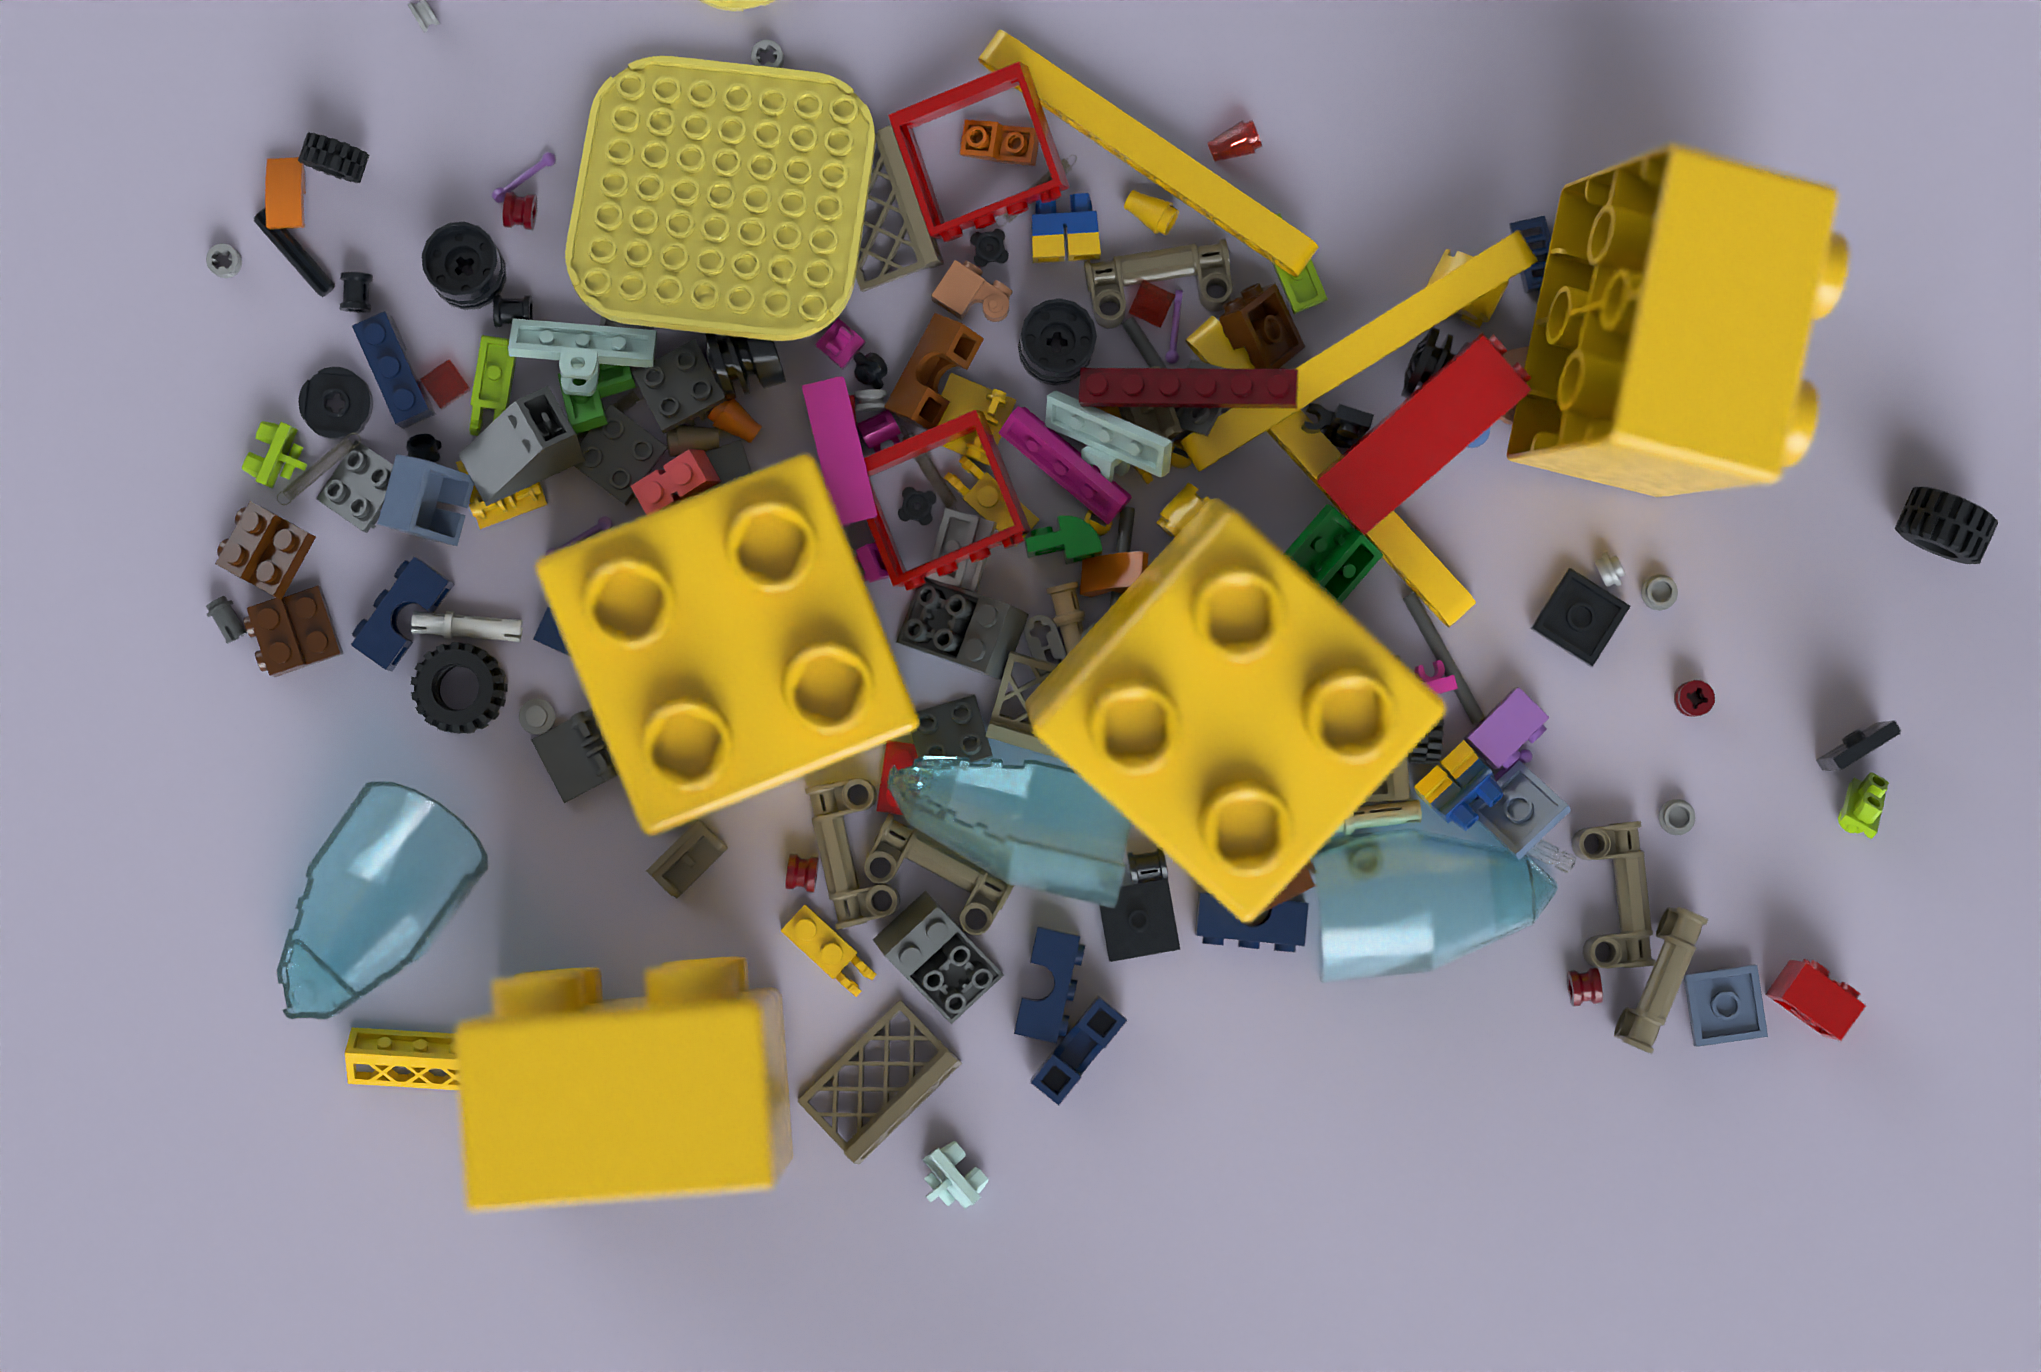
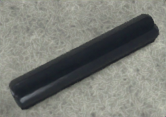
[253,208,335,297]

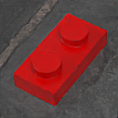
[876,740,920,817]

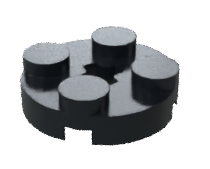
[298,367,373,440]

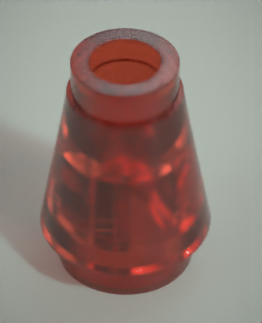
[1207,120,1263,162]

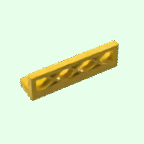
[345,1027,458,1090]

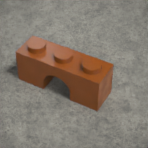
[884,313,984,430]

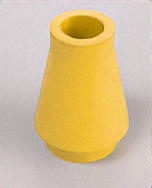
[1124,190,1179,235]

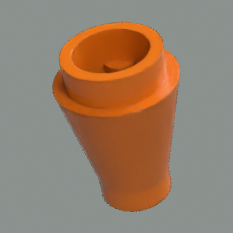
[707,396,762,443]

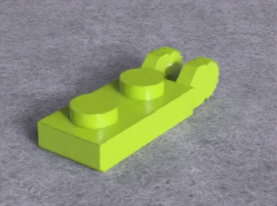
[469,335,517,436]

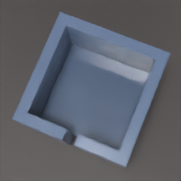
[378,454,474,546]

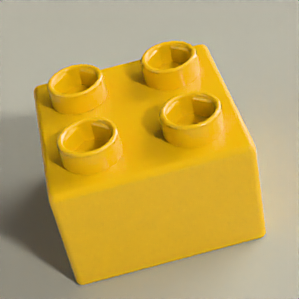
[1506,143,1850,497]
[536,454,919,835]
[1025,498,1446,922]
[454,956,793,1210]

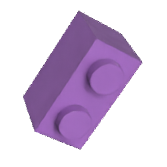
[1463,687,1549,769]

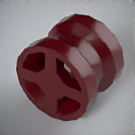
[502,192,537,230]
[1674,680,1715,717]
[785,853,819,892]
[1567,967,1603,1007]

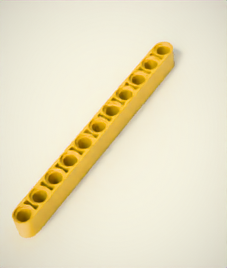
[978,30,1319,277]
[1180,230,1538,472]
[1185,316,1476,628]

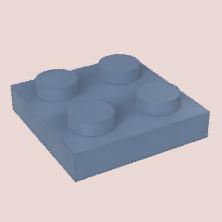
[1471,760,1571,860]
[1684,964,1768,1047]

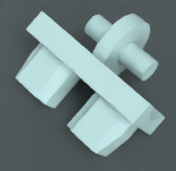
[922,1141,989,1209]

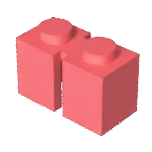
[630,449,721,515]

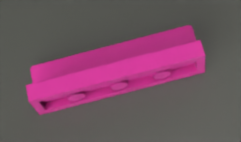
[801,376,877,527]
[998,406,1132,525]

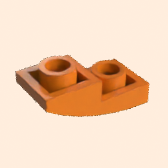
[960,119,1039,166]
[265,157,306,229]
[1080,551,1149,597]

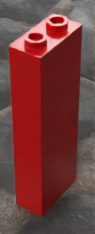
[1316,333,1532,536]

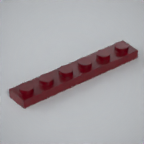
[1079,368,1299,408]

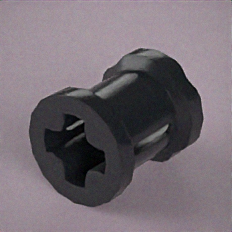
[340,272,373,313]
[493,295,533,327]
[1127,847,1168,884]

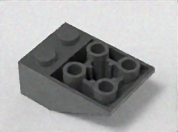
[458,386,585,506]
[896,577,1029,681]
[873,891,1004,1024]

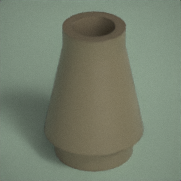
[666,425,720,457]

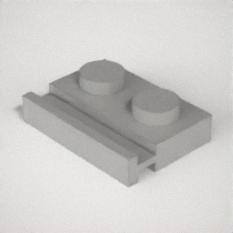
[927,508,997,592]

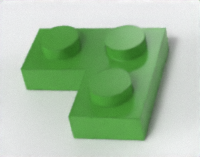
[557,364,636,434]

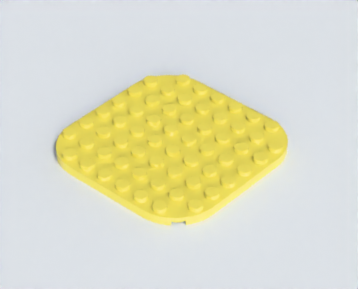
[565,56,876,341]

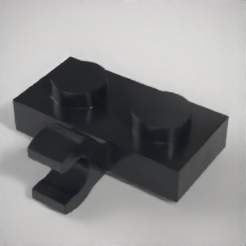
[1301,403,1374,448]

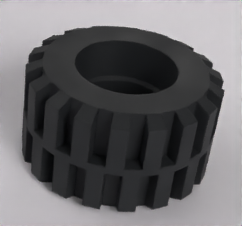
[1895,487,1998,564]
[410,642,508,734]

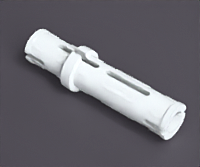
[411,611,523,642]

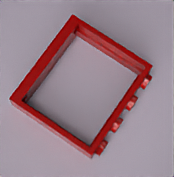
[888,62,1070,242]
[864,409,1031,591]

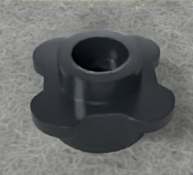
[970,229,1009,267]
[853,352,888,390]
[406,433,442,463]
[898,487,937,526]

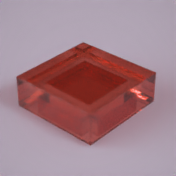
[1129,280,1175,328]
[420,359,471,410]

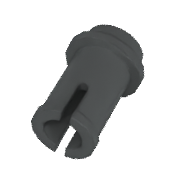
[206,595,247,644]

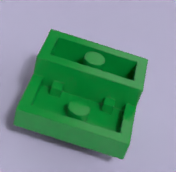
[1284,504,1383,605]
[1025,515,1103,564]

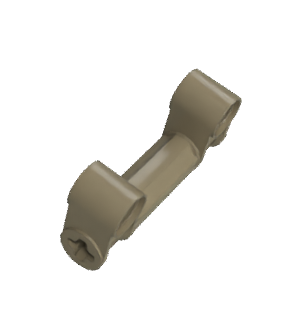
[1084,239,1233,328]
[805,779,900,930]
[864,813,1016,936]
[1571,821,1656,969]
[1614,907,1708,1054]

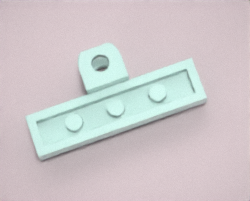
[508,318,657,396]
[1045,390,1173,482]

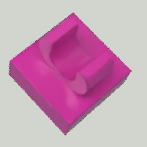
[815,318,866,370]
[857,410,901,453]
[854,542,889,583]
[1414,660,1458,694]

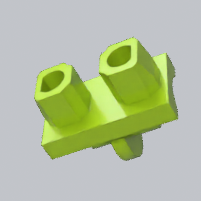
[242,421,308,489]
[1838,772,1889,839]

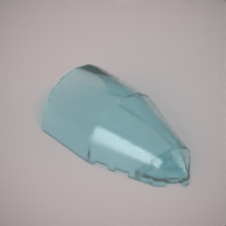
[888,756,1132,908]
[276,781,488,1019]
[1311,828,1558,983]

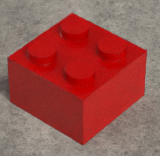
[1765,959,1866,1041]

